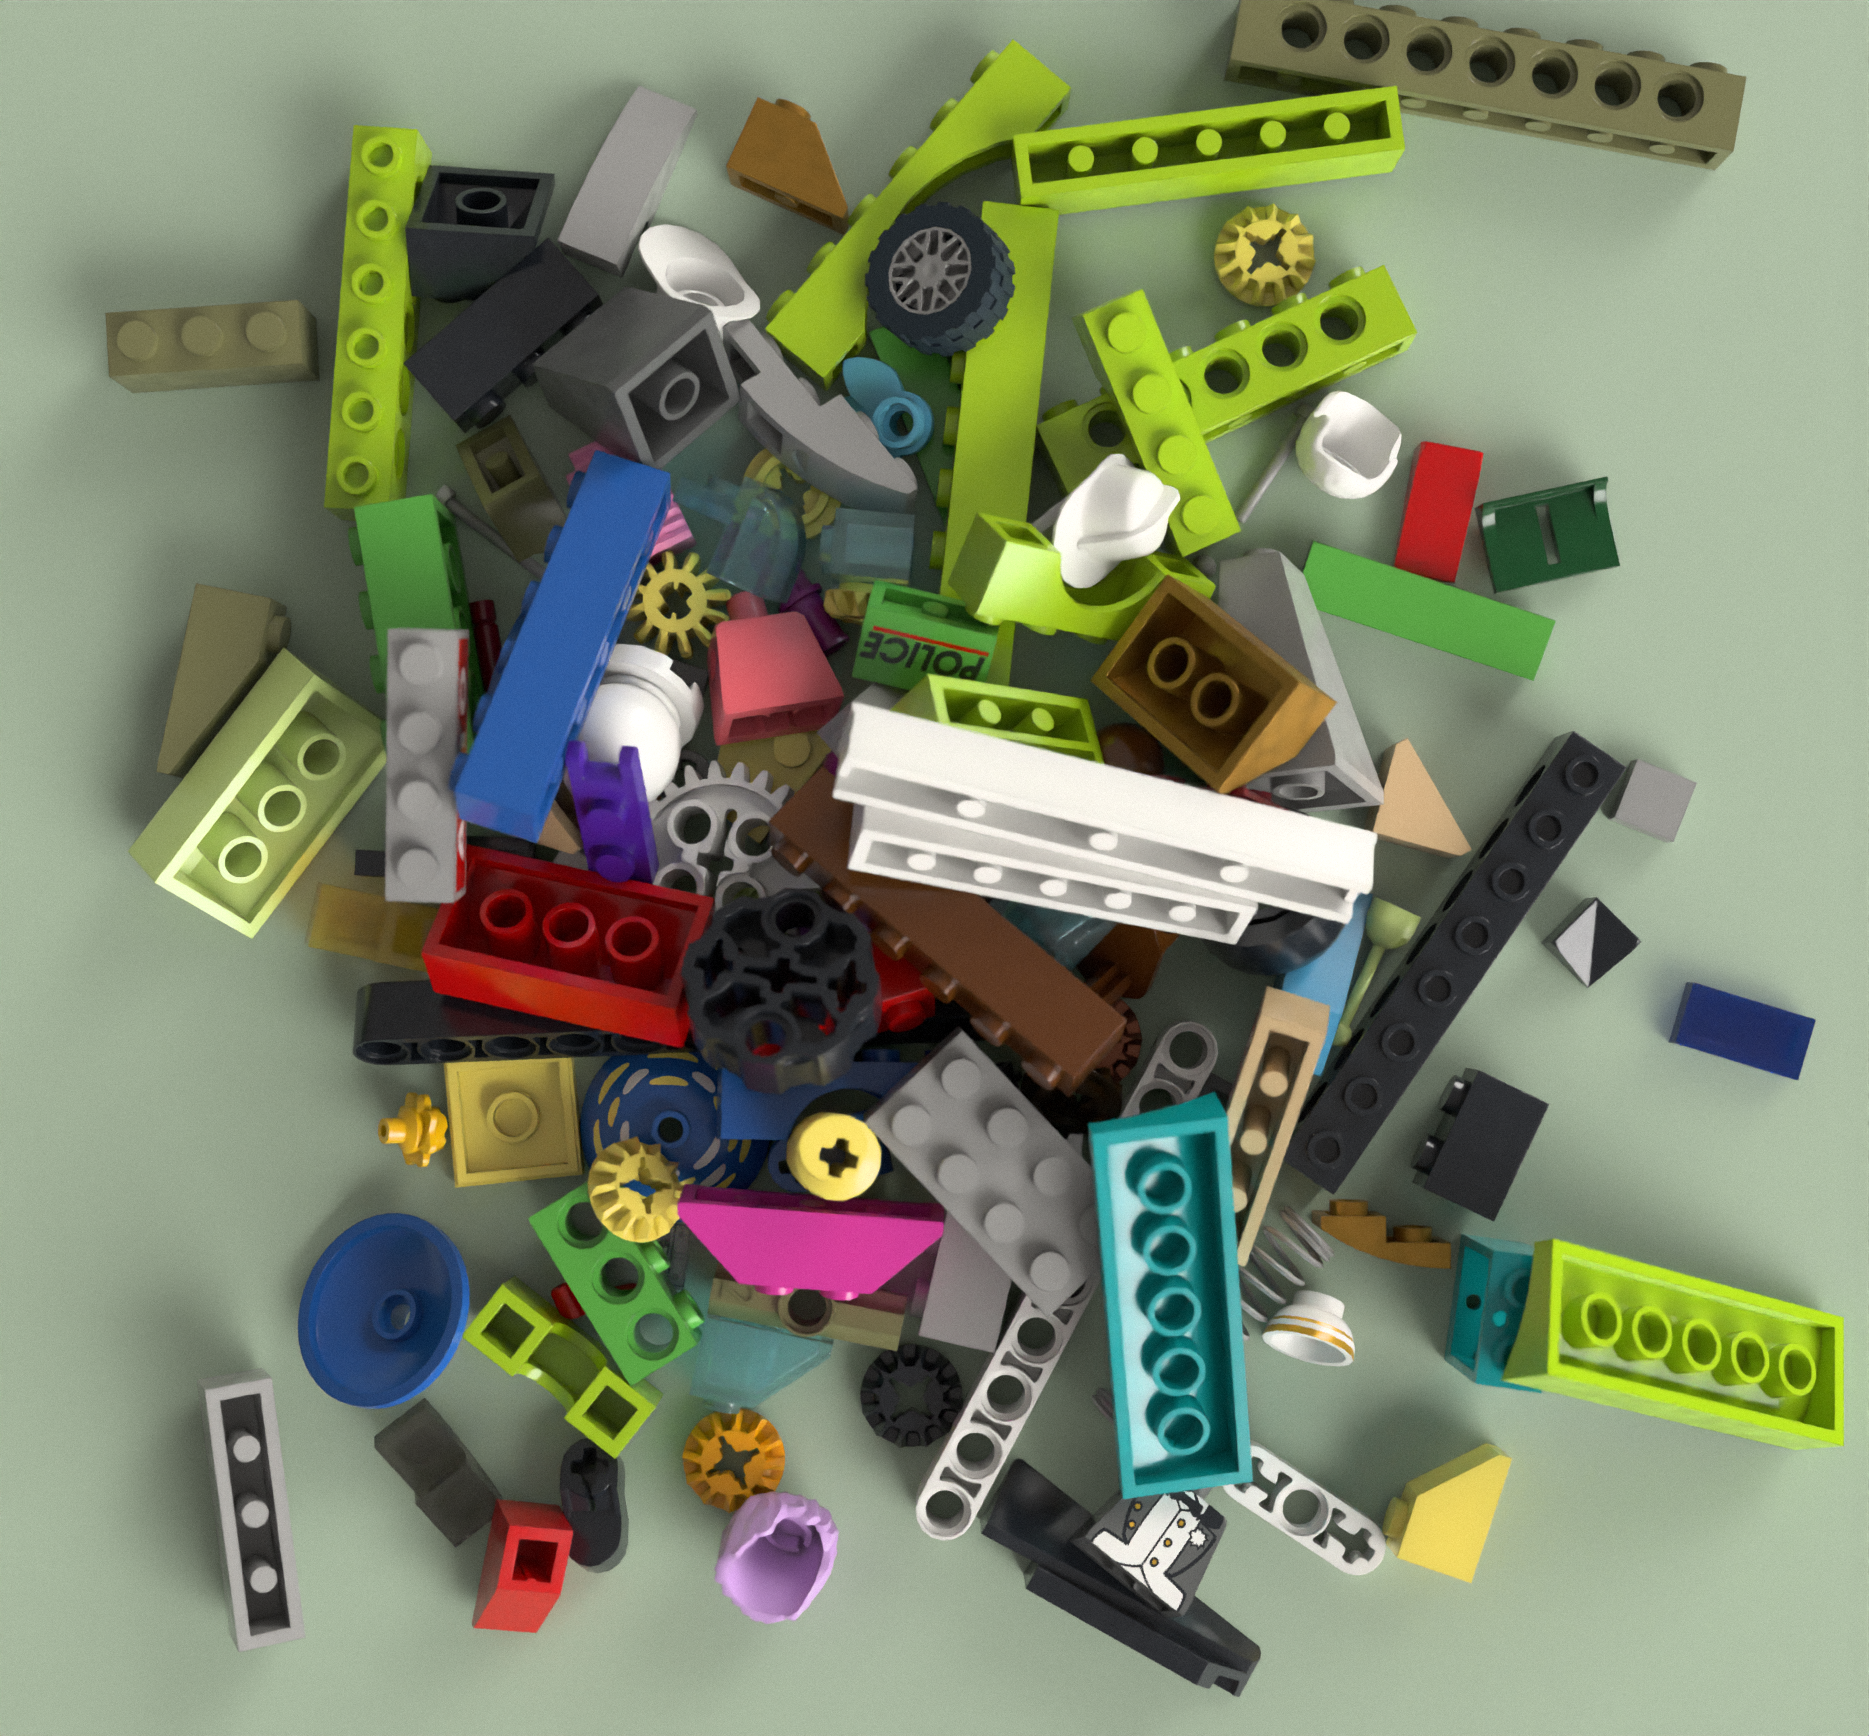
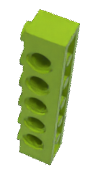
[324,125,432,521]
[1035,265,1418,499]

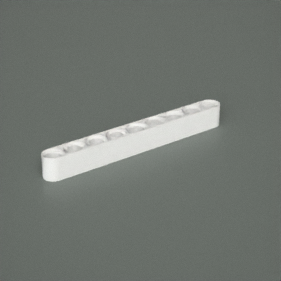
[916,1020,1218,1541]

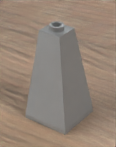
[1218,548,1384,813]

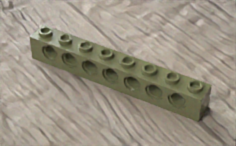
[1224,0,1747,170]

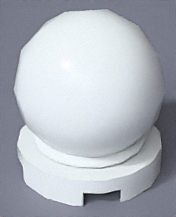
[562,644,704,802]

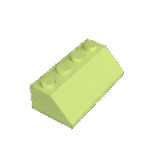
[128,648,387,939]

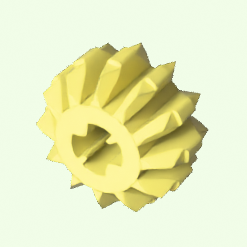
[626,550,732,660]

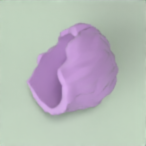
[714,1492,839,1624]

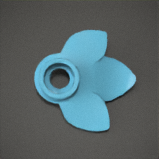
[843,357,934,459]

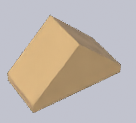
[1364,738,1472,859]

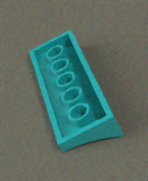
[1088,1092,1253,1499]

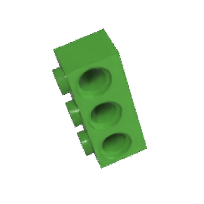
[528,1181,705,1386]

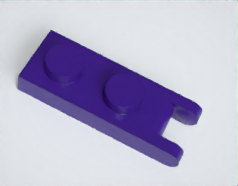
[566,740,659,884]

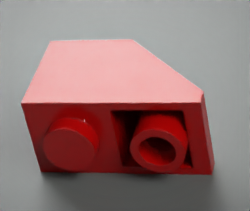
[472,1499,573,1633]

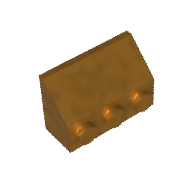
[1090,574,1337,795]

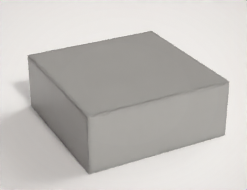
[1608,759,1697,843]

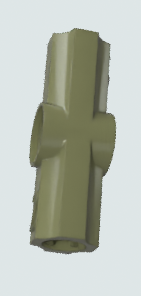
[707,1261,908,1351]

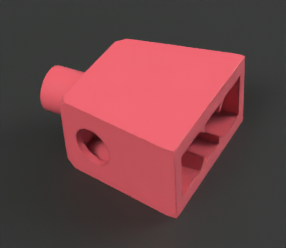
[707,590,844,746]

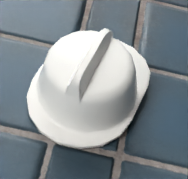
[638,224,760,342]
[1052,454,1180,588]

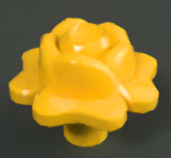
[378,1092,448,1167]

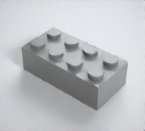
[863,1025,1100,1317]

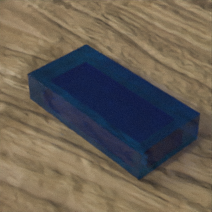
[1669,982,1816,1081]

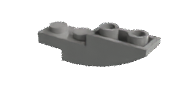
[723,319,918,526]

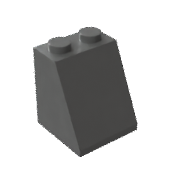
[532,286,742,470]

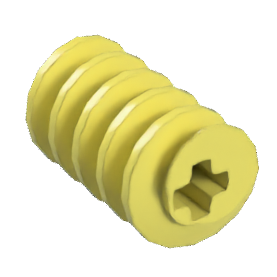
[786,1112,881,1200]

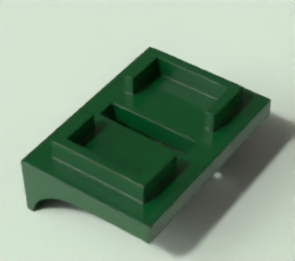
[1475,476,1620,594]

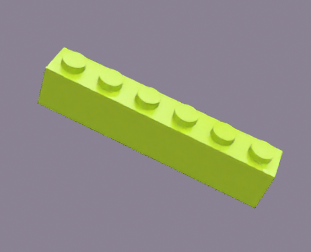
[1011,86,1405,215]

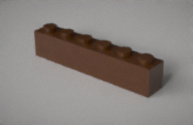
[768,766,1127,1097]

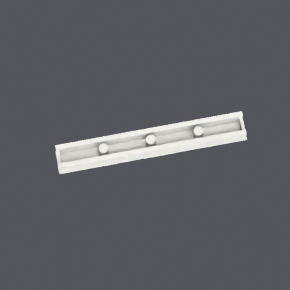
[833,702,1377,924]

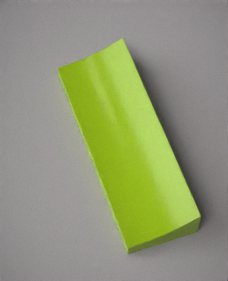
[1501,1238,1844,1450]

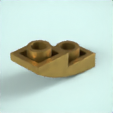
[1312,1199,1451,1269]

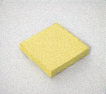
[443,1058,585,1188]

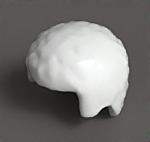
[1296,390,1401,499]

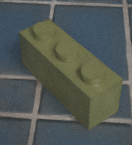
[105,300,320,393]

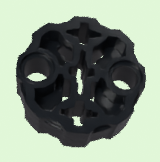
[681,888,882,1094]

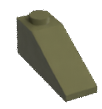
[156,583,291,778]

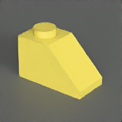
[1382,1443,1512,1583]

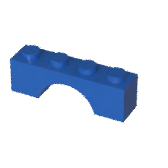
[716,1049,932,1140]

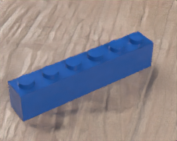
[448,450,671,843]

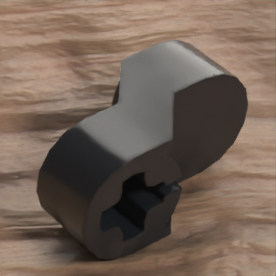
[560,1438,629,1573]

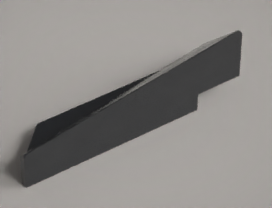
[980,1459,1261,1697]

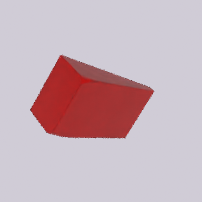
[1392,441,1484,584]

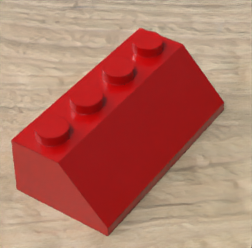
[421,844,716,1048]

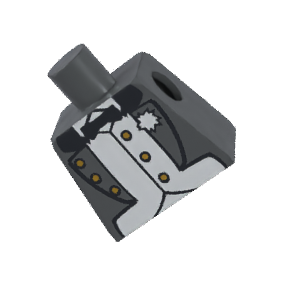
[1069,1487,1227,1618]

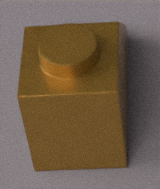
[726,97,849,236]

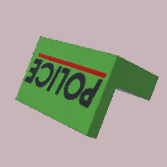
[852,580,1000,690]

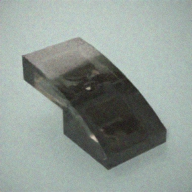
[374,1398,504,1548]

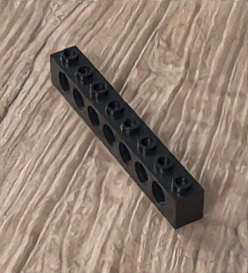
[1283,731,1627,1195]

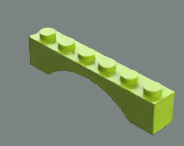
[765,39,1071,392]

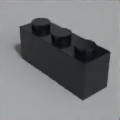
[403,238,604,433]

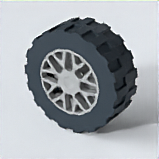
[865,202,1016,357]

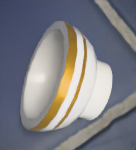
[1262,1290,1355,1367]

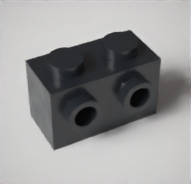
[1411,1068,1549,1222]

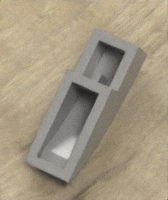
[557,86,698,278]

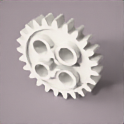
[648,760,822,971]

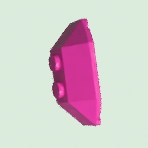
[677,1184,944,1300]

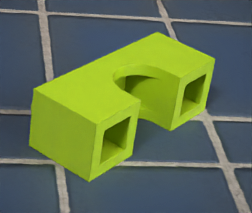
[462,1275,664,1459]

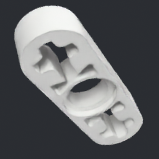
[1222,1440,1386,1575]

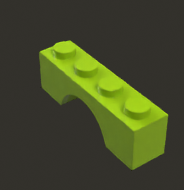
[1071,289,1241,557]
[947,512,1216,645]

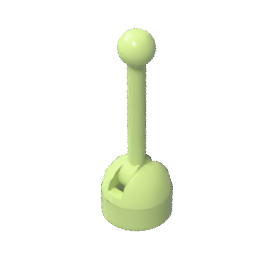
[1332,896,1422,1046]

